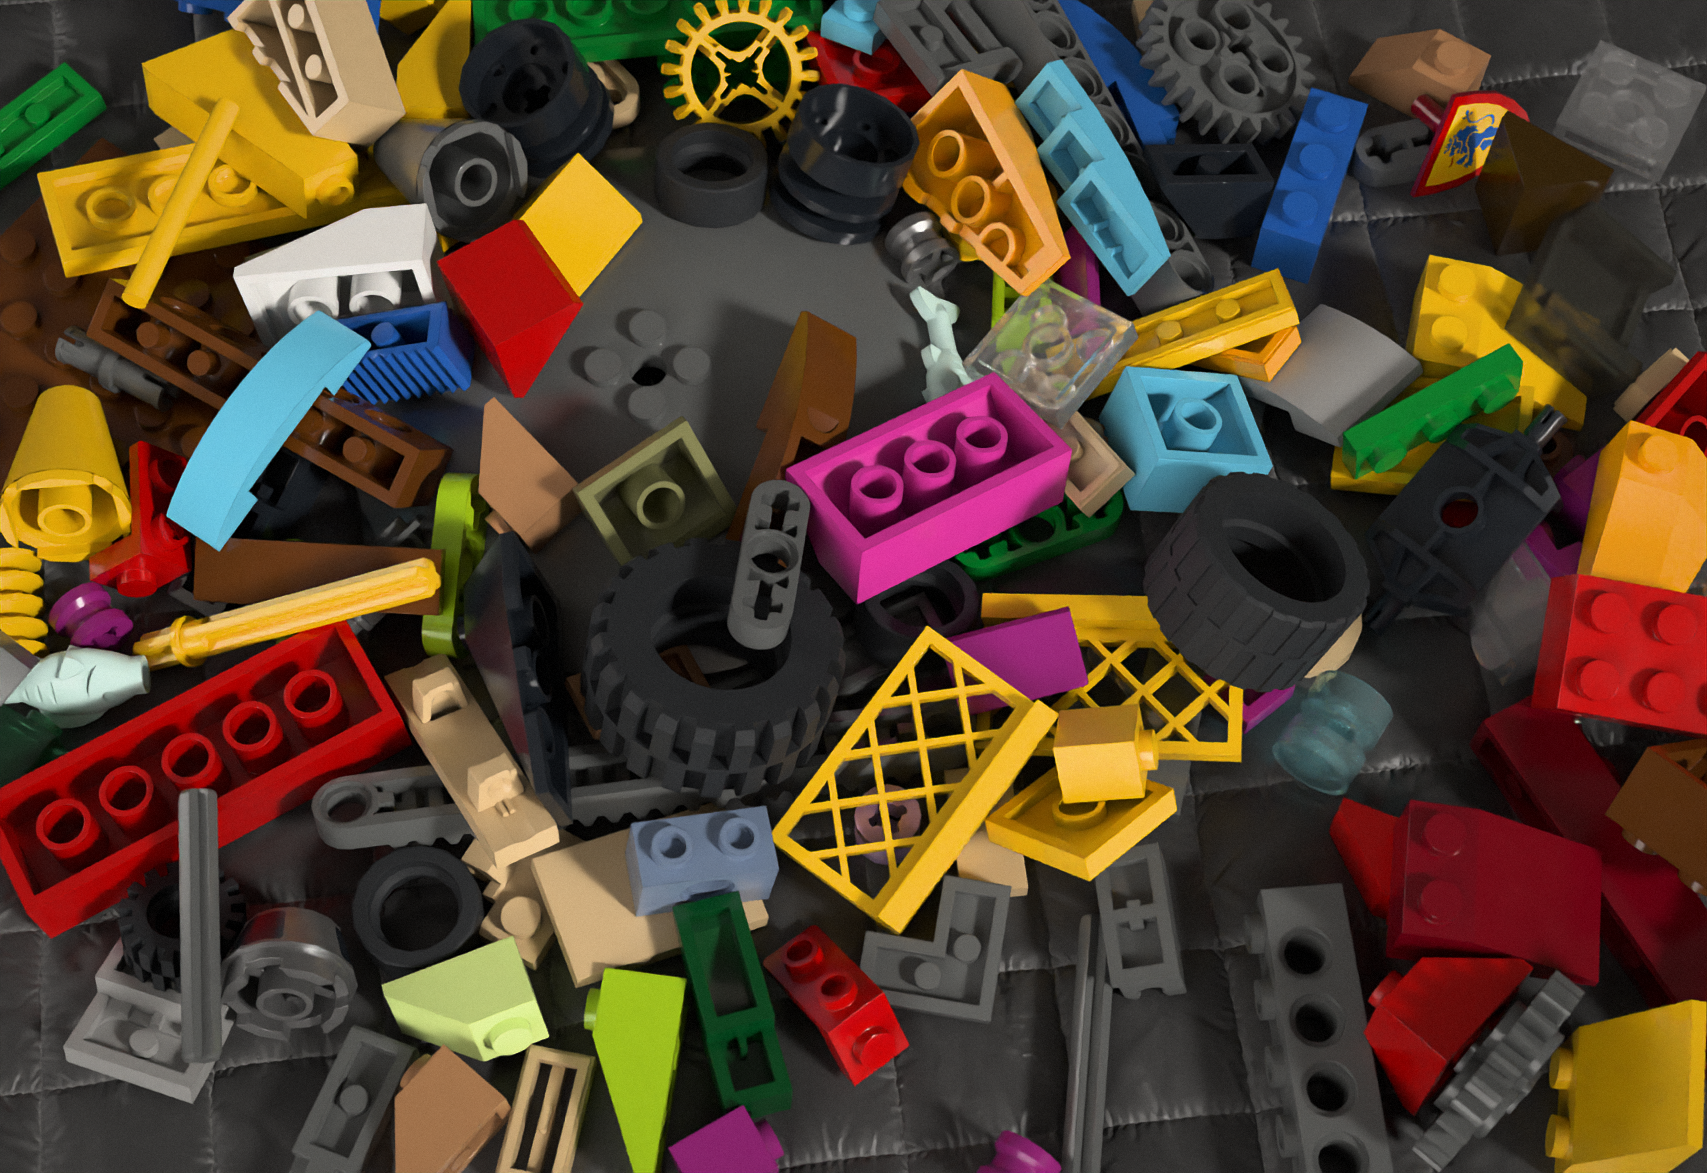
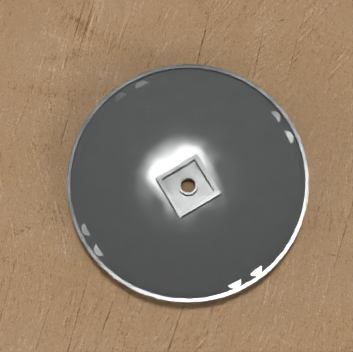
[355,145,931,681]

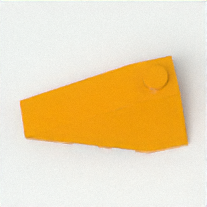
[902,69,1071,297]
[1577,420,1707,593]

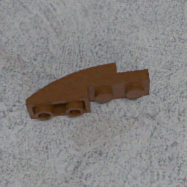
[725,311,857,568]

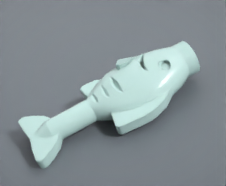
[910,286,980,403]
[4,645,151,729]

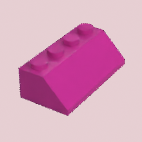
[785,372,1072,605]

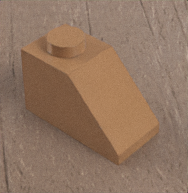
[1348,29,1491,119]
[478,397,581,554]
[395,1044,511,1173]

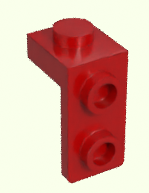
[89,440,192,598]
[763,925,910,1086]

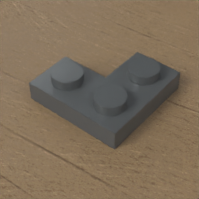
[860,875,1012,1024]

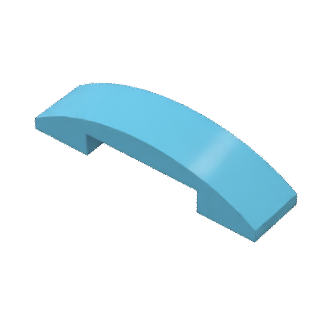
[166,310,371,552]

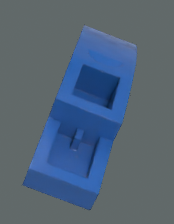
[1058,0,1179,150]

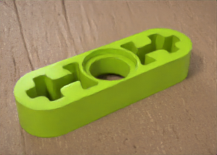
[422,472,489,659]

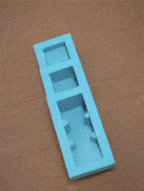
[1015,60,1171,296]

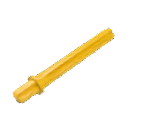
[132,558,441,672]

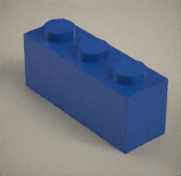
[1251,87,1368,284]

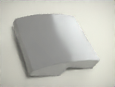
[1238,304,1423,448]
[63,935,237,1104]

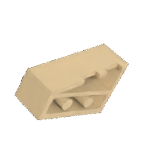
[226,0,406,147]

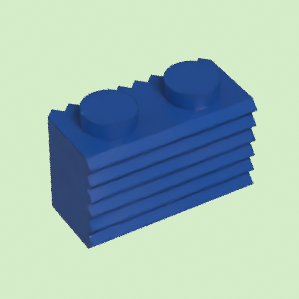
[334,301,475,405]

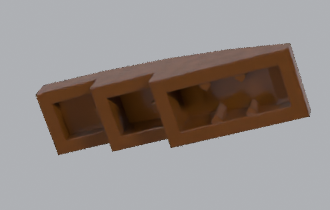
[193,537,446,616]

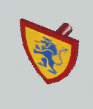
[1410,90,1529,198]

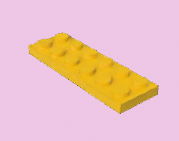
[37,143,411,278]

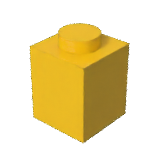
[1053,704,1158,804]

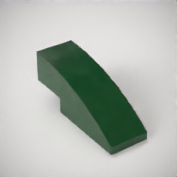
[672,891,793,1119]

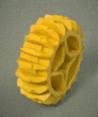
[661,0,820,149]

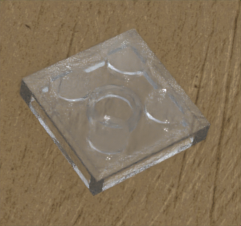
[1551,40,1707,183]
[962,279,1139,429]

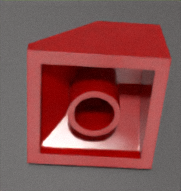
[1364,957,1534,1116]

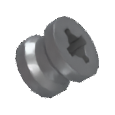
[885,212,959,287]

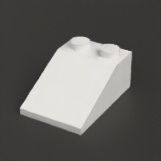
[233,203,453,348]

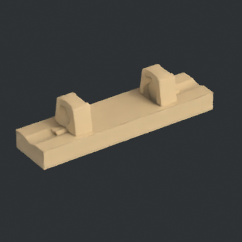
[384,654,560,870]

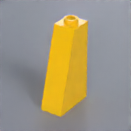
[142,28,361,221]

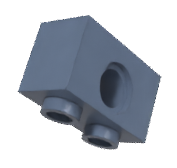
[625,806,779,917]

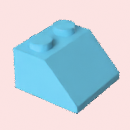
[1099,366,1273,513]

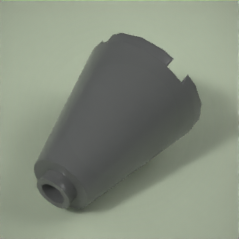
[373,118,528,243]

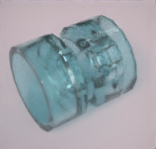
[1272,670,1393,796]

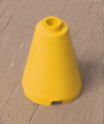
[0,385,132,562]

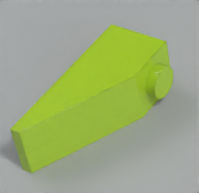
[584,967,691,1173]

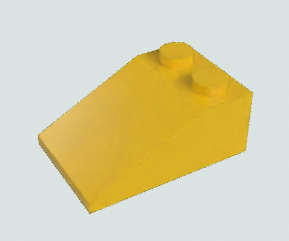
[1405,255,1597,431]
[1545,1000,1707,1173]

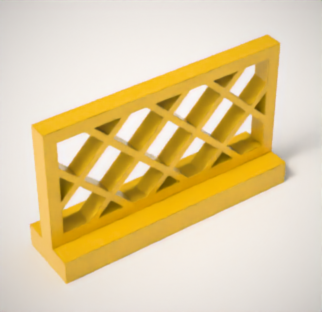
[975,593,1244,762]
[772,625,1059,936]

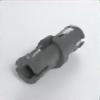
[55,325,182,412]

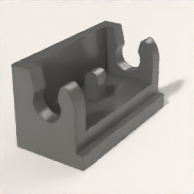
[1095,843,1187,999]

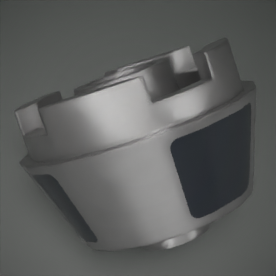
[220,907,358,1040]

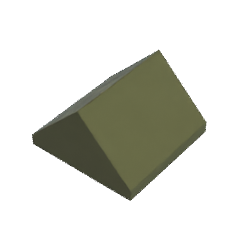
[572,416,737,567]

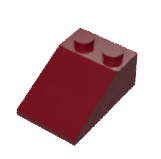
[1386,800,1602,986]

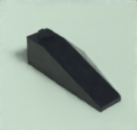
[457,531,573,827]

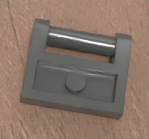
[873,0,1023,97]

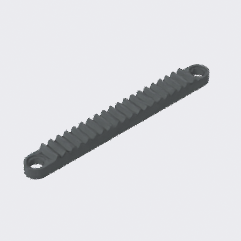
[311,699,976,850]

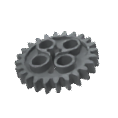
[1136,0,1315,146]
[1411,970,1585,1172]

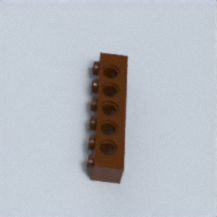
[86,278,454,508]

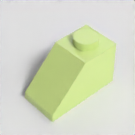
[381,936,550,1062]

